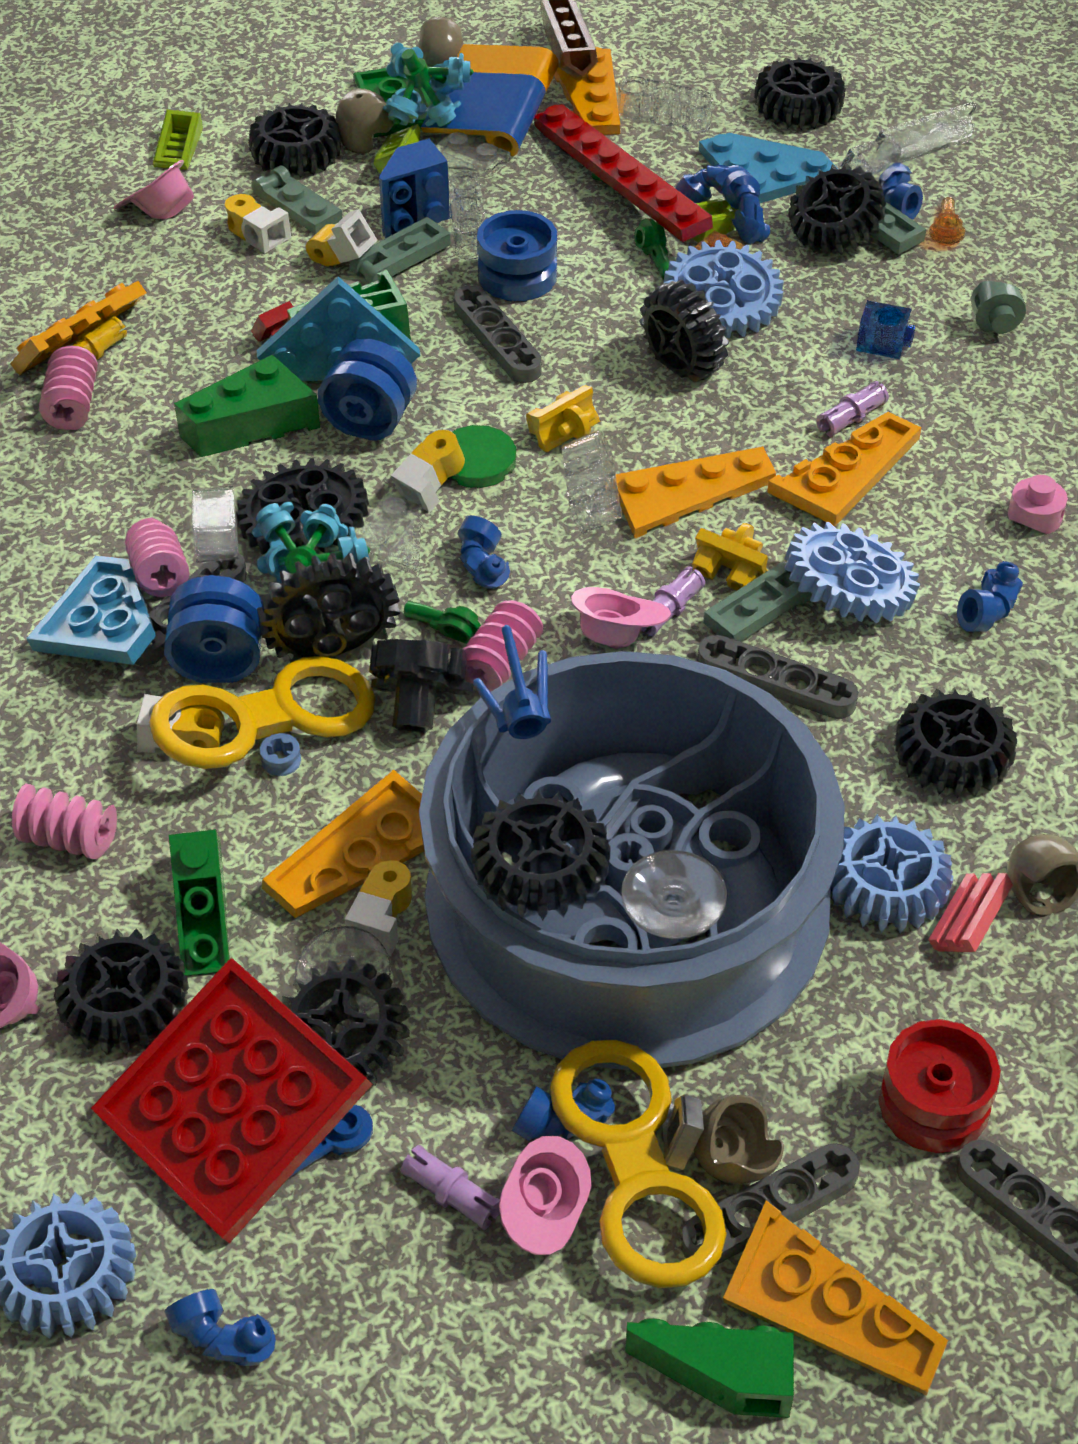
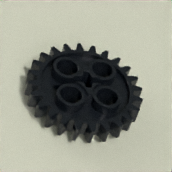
[236,458,369,555]
[257,553,400,663]

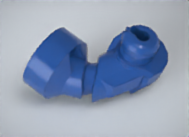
[878,163,923,220]
[675,164,748,203]
[722,170,770,244]
[457,515,510,589]
[957,561,1023,632]
[511,1079,615,1141]
[164,1289,276,1366]

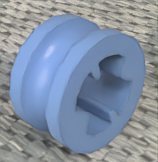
[260,733,301,776]

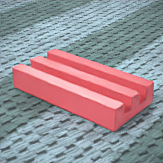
[928,873,1013,952]

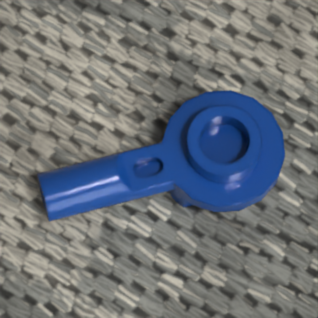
[289,1105,373,1178]

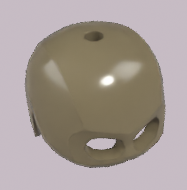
[415,17,464,67]
[335,88,394,153]
[1007,834,1078,915]
[693,1095,784,1184]

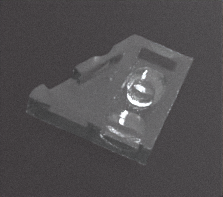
[436,132,510,179]
[355,493,422,578]

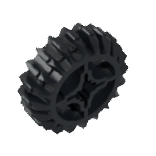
[754,57,846,130]
[248,103,342,177]
[788,163,886,256]
[639,280,729,383]
[894,687,1017,798]
[471,789,611,921]
[54,928,189,1055]
[282,958,410,1086]

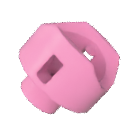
[1008,475,1068,534]

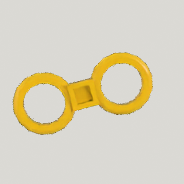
[149,656,376,769]
[550,1040,727,1289]

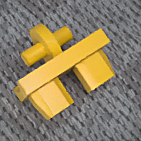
[526,385,600,452]
[692,523,768,591]

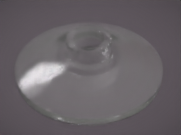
[622,850,727,939]
[294,926,391,1021]

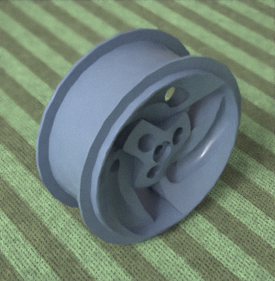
[419,651,845,1071]

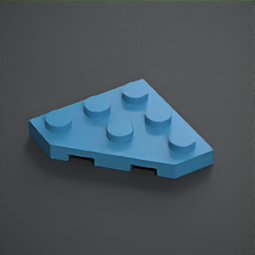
[698,133,838,203]
[257,276,421,381]
[26,556,156,665]

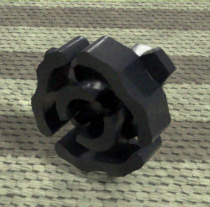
[369,639,474,732]

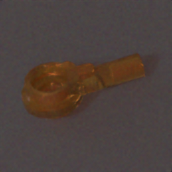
[929,197,966,246]

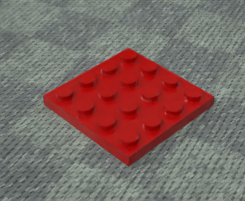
[91,957,373,1244]

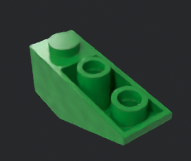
[169,829,230,976]
[625,1318,794,1418]

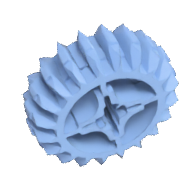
[830,814,953,933]
[0,1192,136,1339]

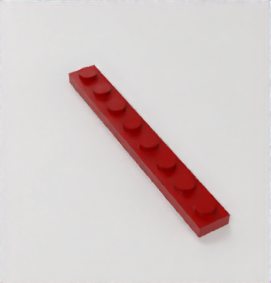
[533,104,713,242]

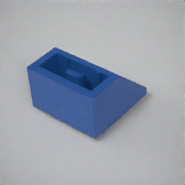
[379,138,450,238]

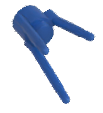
[473,625,551,739]

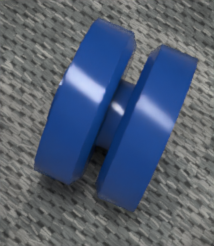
[477,210,557,301]
[318,339,417,441]
[164,575,262,683]

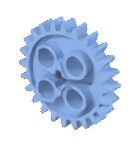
[664,240,784,339]
[784,522,920,623]

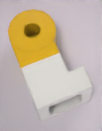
[224,194,291,254]
[306,209,378,267]
[391,430,465,513]
[137,694,225,753]
[345,860,412,957]

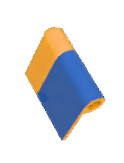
[421,44,559,157]

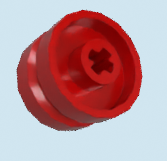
[878,1019,1001,1153]

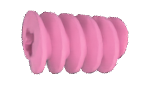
[39,346,98,430]
[125,517,190,597]
[463,600,543,692]
[12,783,117,859]

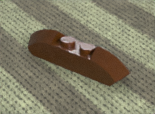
[540,0,598,82]

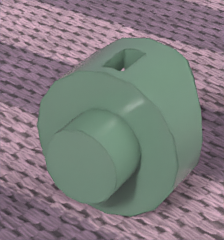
[970,281,1026,334]

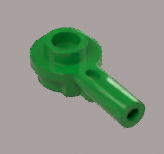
[634,218,670,280]
[404,601,481,644]

